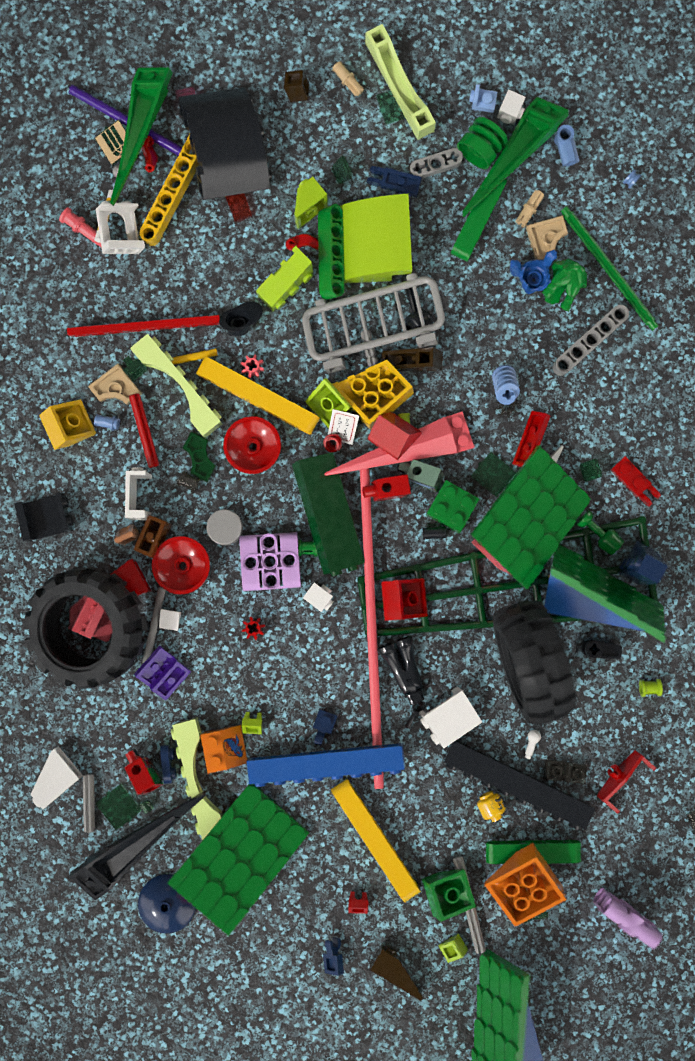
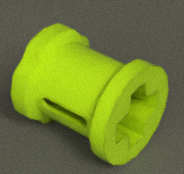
[639,679,663,697]

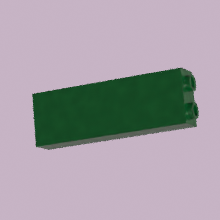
[292,452,365,577]

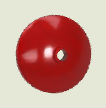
[223,416,281,474]
[152,536,210,594]

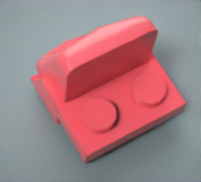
[68,596,112,642]

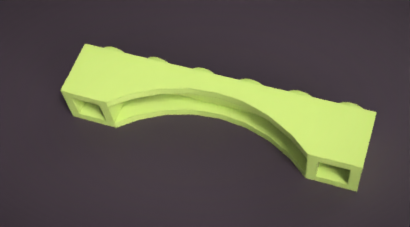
[365,24,436,140]
[130,334,222,438]
[171,717,223,839]

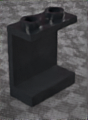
[14,492,74,542]

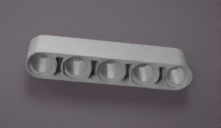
[552,305,629,376]

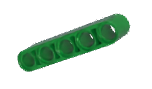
[450,179,508,262]
[318,204,344,300]
[486,840,581,864]

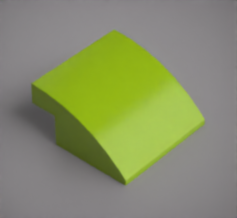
[340,194,412,283]

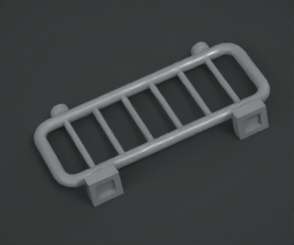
[302,273,445,374]

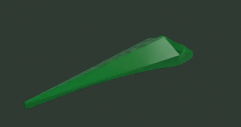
[110,68,173,206]
[462,97,568,217]

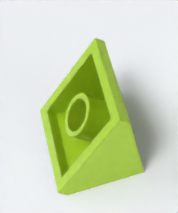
[305,378,352,428]

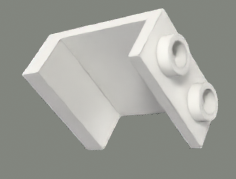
[125,468,152,520]
[419,687,482,748]

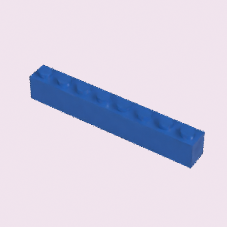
[247,743,405,787]

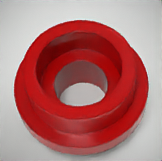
[323,433,342,453]

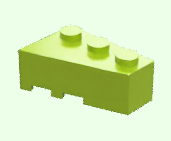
[256,246,313,311]

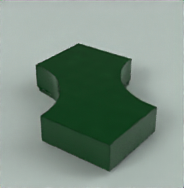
[183,431,217,483]

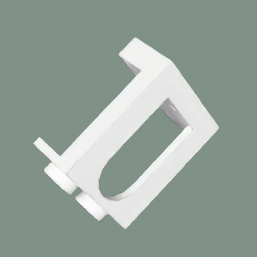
[96,200,145,254]

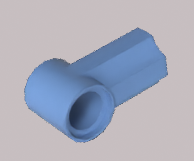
[554,125,579,167]

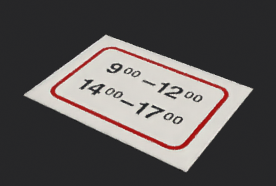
[328,409,359,445]

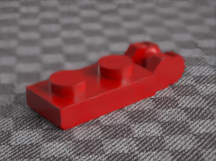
[610,456,661,507]

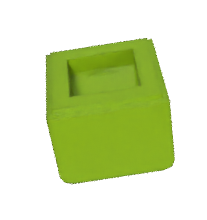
[438,934,468,963]

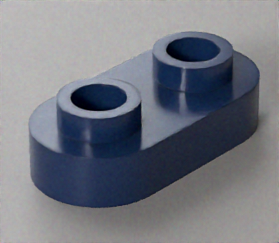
[160,744,177,784]

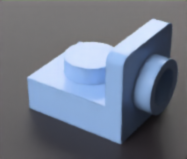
[469,84,497,113]

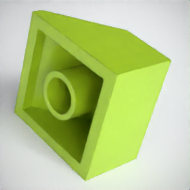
[294,176,328,230]

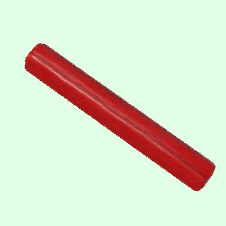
[129,393,159,468]

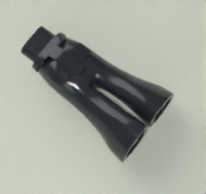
[377,636,425,705]

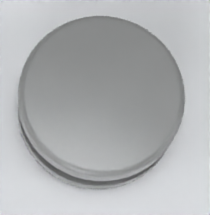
[206,509,243,545]

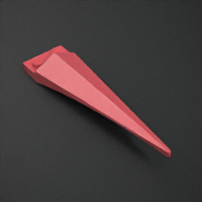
[324,412,474,476]

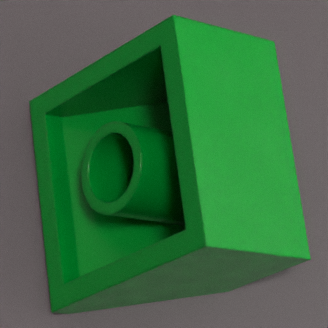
[422,869,476,922]

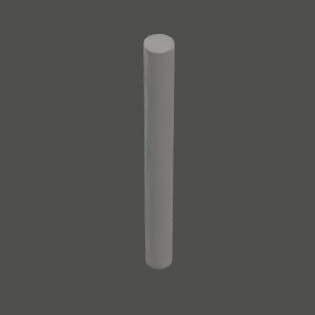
[142,588,166,663]

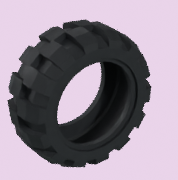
[24,567,147,689]
[493,600,577,725]

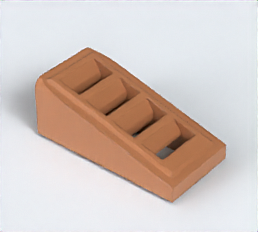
[114,524,140,545]

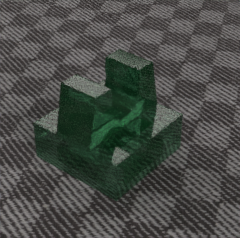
[123,356,148,381]

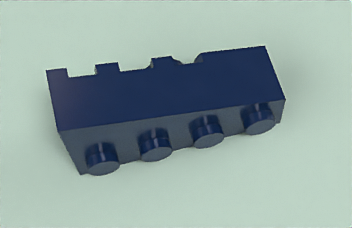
[618,540,668,585]

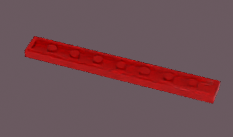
[67,315,220,337]

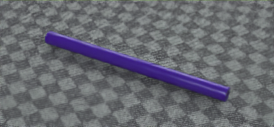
[68,85,183,156]

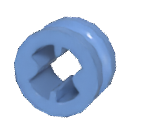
[623,169,642,189]

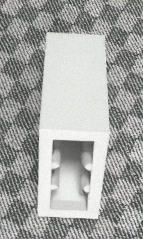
[30,747,83,809]

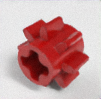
[241,616,266,640]

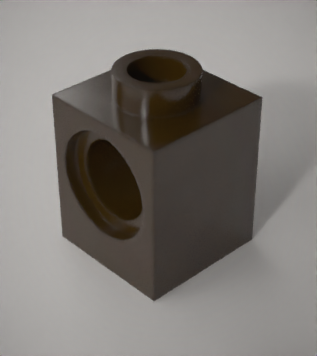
[283,70,310,102]

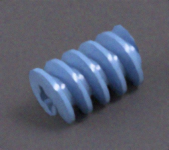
[491,365,520,405]

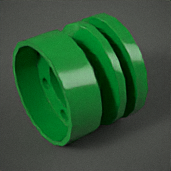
[457,116,508,170]

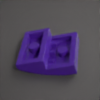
[134,645,191,701]

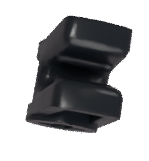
[581,640,622,659]

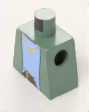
[398,459,444,492]

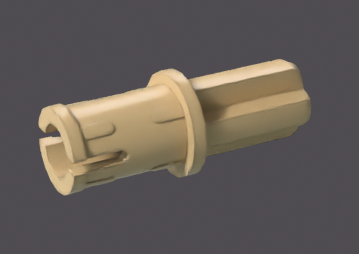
[332,61,364,96]
[515,190,544,227]

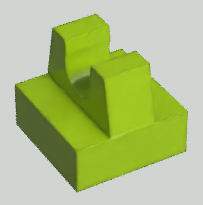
[242,712,263,735]

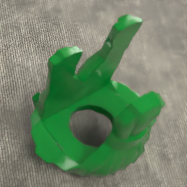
[542,259,587,312]

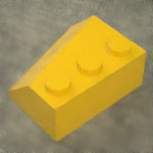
[332,360,414,430]

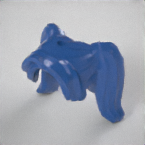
[510,250,557,294]

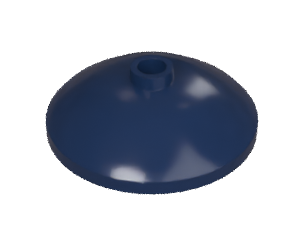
[138,874,196,934]

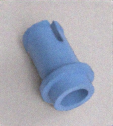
[94,414,120,431]

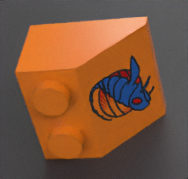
[200,725,248,773]

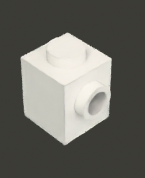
[497,90,526,125]
[303,583,333,612]

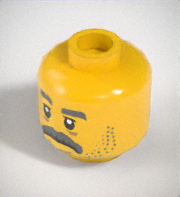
[477,791,506,822]

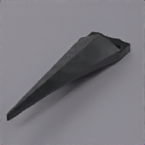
[69,791,206,900]

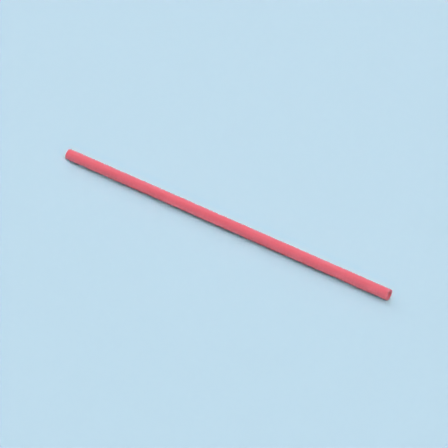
[360,468,384,789]

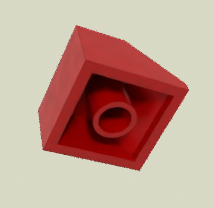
[381,578,428,620]

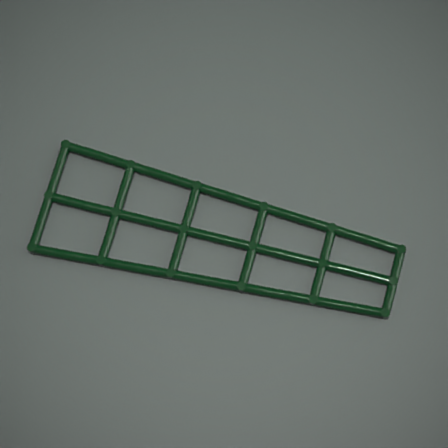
[357,516,658,636]

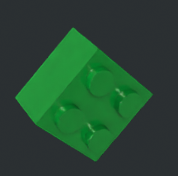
[426,480,479,534]

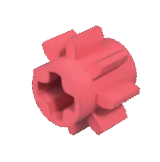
[241,355,264,379]

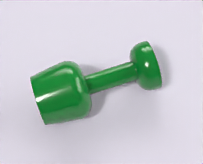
[577,510,624,555]

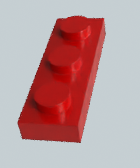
[512,411,550,467]

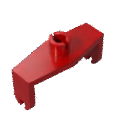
[596,750,657,814]

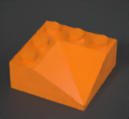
[484,843,566,927]

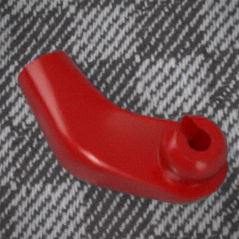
[141,136,158,172]
[285,233,318,251]

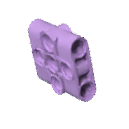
[239,532,301,591]
[593,888,662,949]

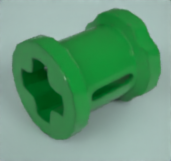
[298,539,318,557]

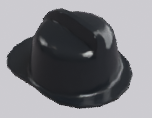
[219,301,263,336]

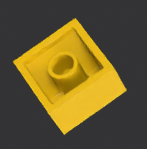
[39,399,96,450]

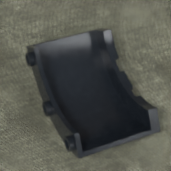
[178,88,272,200]

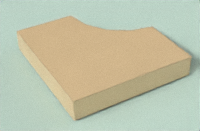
[526,215,568,260]
[88,364,142,405]

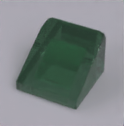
[332,156,352,184]
[580,459,602,482]

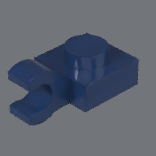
[313,709,337,745]
[323,937,344,976]

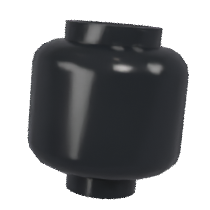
[405,309,433,337]

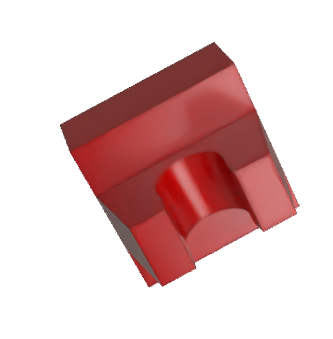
[348,892,368,914]

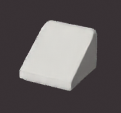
[159,609,181,631]

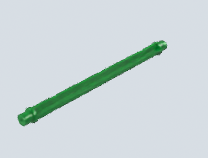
[561,206,659,331]

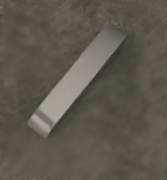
[410,148,463,179]

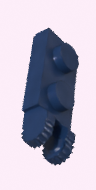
[366,166,422,197]

